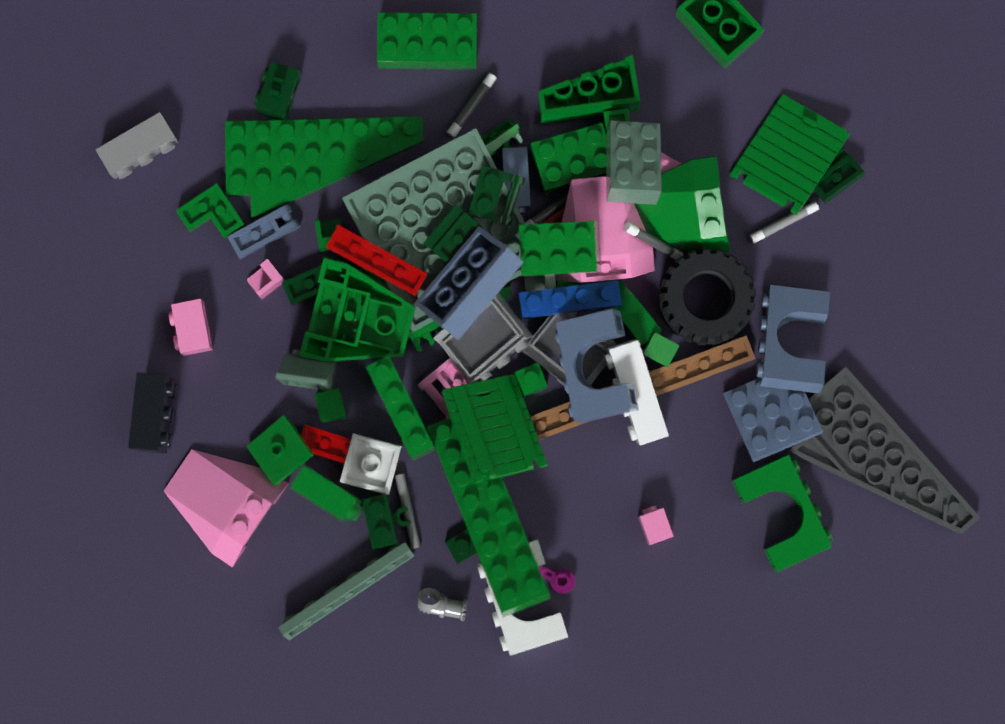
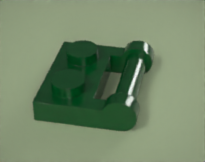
[467,165,525,227]

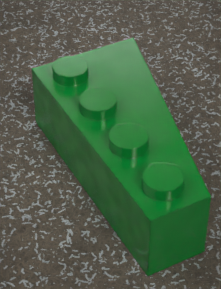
[538,55,640,125]

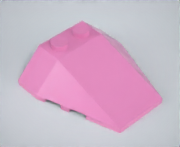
[164,449,289,567]

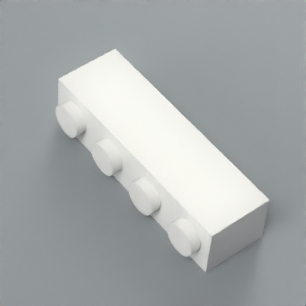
[605,339,669,445]

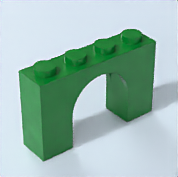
[366,355,436,461]
[732,455,833,572]
[290,466,364,523]

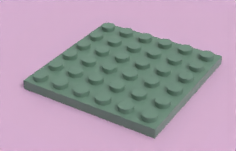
[342,128,526,332]

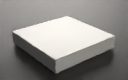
[340,433,402,495]

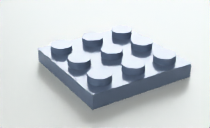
[723,378,823,462]

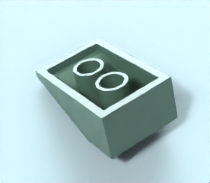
[276,350,337,391]

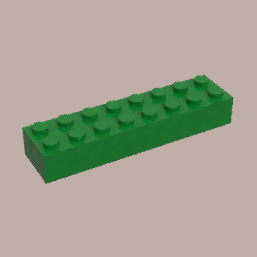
[427,417,550,617]

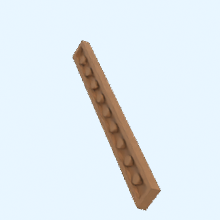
[530,336,756,440]

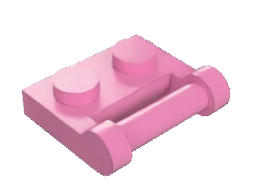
[417,358,470,419]

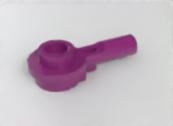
[538,565,576,594]

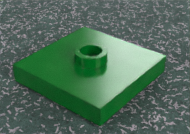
[246,415,314,486]

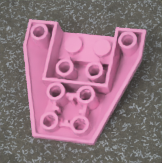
[555,176,655,283]

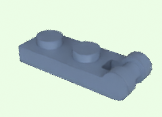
[227,204,301,259]

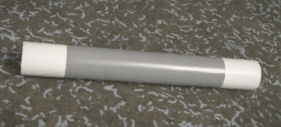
[749,201,819,244]

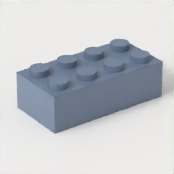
[414,227,524,340]

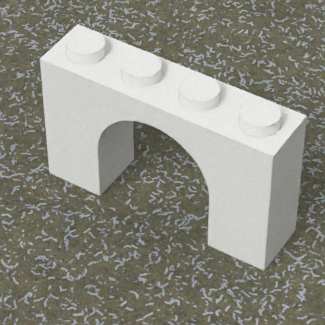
[477,540,568,655]

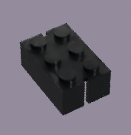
[128,372,178,454]

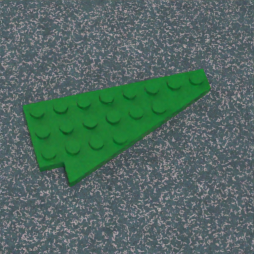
[225,117,423,218]

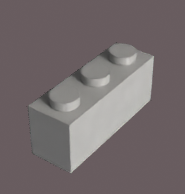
[96,112,178,179]

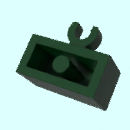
[254,61,302,120]
[362,494,411,550]

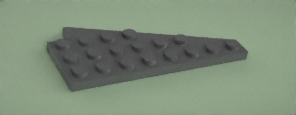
[788,367,980,534]

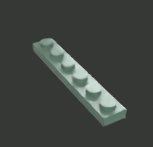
[278,542,415,640]

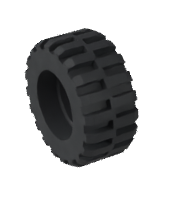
[658,248,756,346]

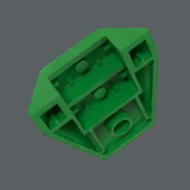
[634,155,730,252]
[299,258,416,362]

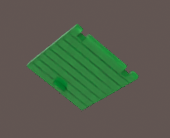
[730,94,850,215]
[441,374,548,483]

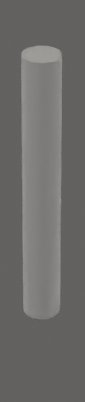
[395,474,421,549]

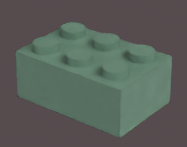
[606,120,661,205]

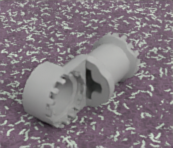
[418,588,468,621]

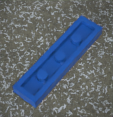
[518,280,622,319]

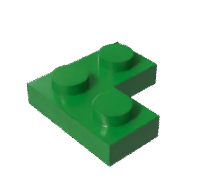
[176,183,245,239]

